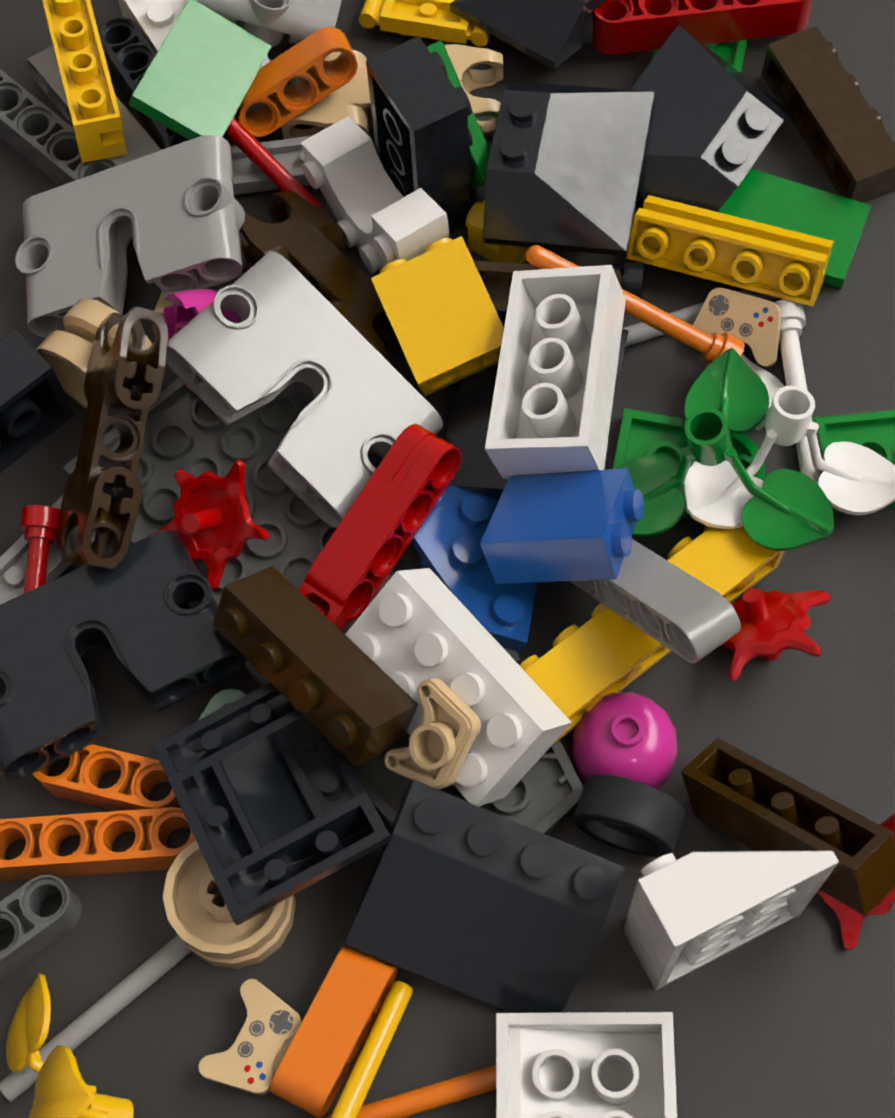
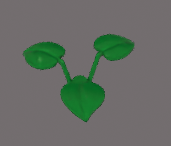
[616,348,834,551]

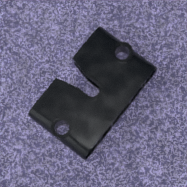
[0,530,247,779]

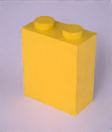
[371,236,504,396]

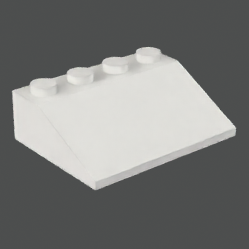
[623,851,839,991]
[496,1012,677,1118]

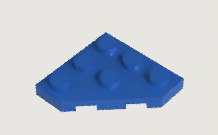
[411,484,537,653]

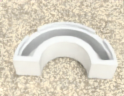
[300,116,449,273]

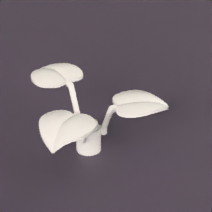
[683,353,895,529]

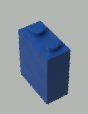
[480,468,644,584]

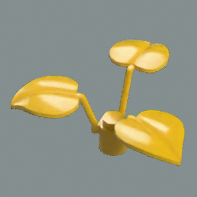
[6,973,134,1118]

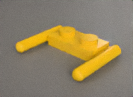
[358,0,490,47]

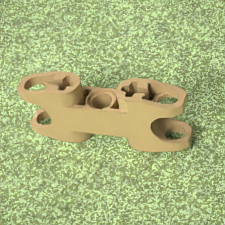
[281,44,503,139]

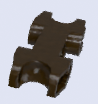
[239,190,401,361]
[57,307,168,569]

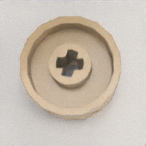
[36,297,153,409]
[163,840,296,969]

